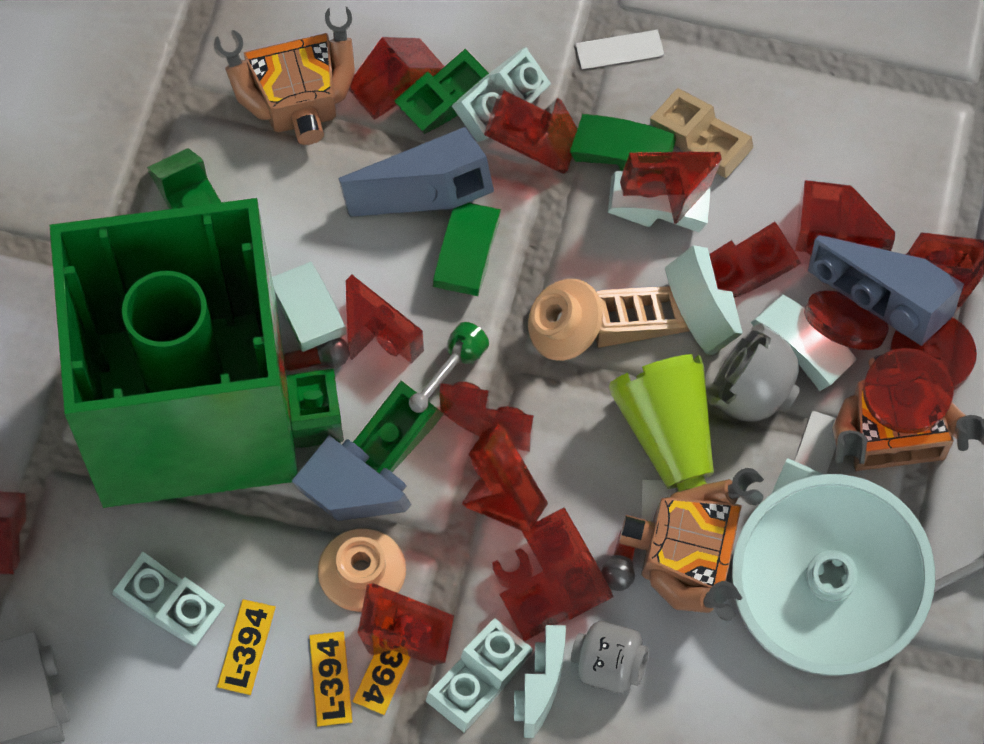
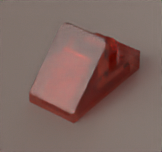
[483,90,577,174]
[620,152,722,224]
[906,232,984,307]
[345,274,424,364]
[462,424,548,532]
[357,583,454,666]

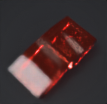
[709,221,802,298]
[439,382,534,452]
[521,507,614,620]

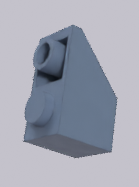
[292,435,412,521]

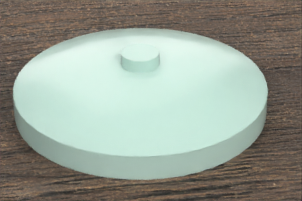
[732,474,935,676]

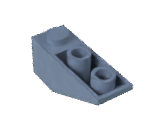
[338,127,494,217]
[807,235,964,346]

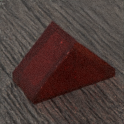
[349,37,445,120]

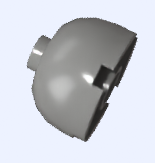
[708,323,800,422]

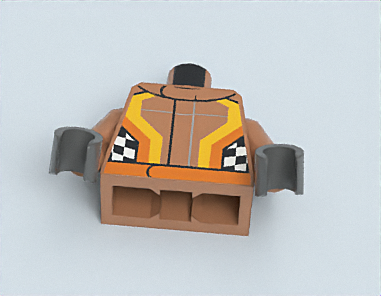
[213,6,355,145]
[832,354,984,471]
[619,468,764,621]

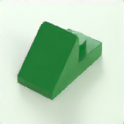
[147,148,221,209]
[286,368,344,448]

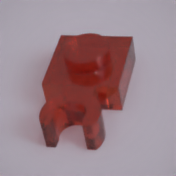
[492,548,568,641]

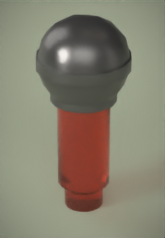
[284,337,349,371]
[601,529,636,591]

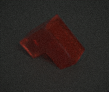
[0,491,26,575]

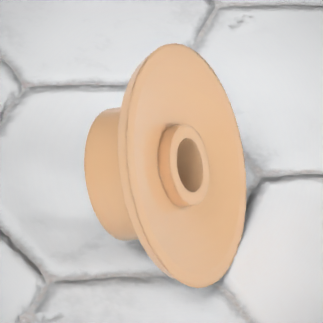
[528,279,603,361]
[318,528,406,612]

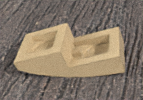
[650,88,753,178]

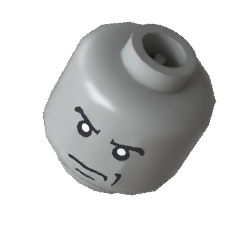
[571,621,649,694]

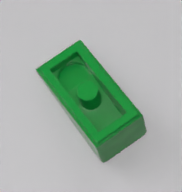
[353,381,444,473]

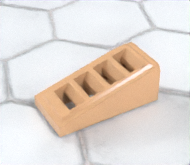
[596,286,690,348]

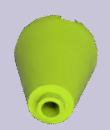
[608,354,714,492]

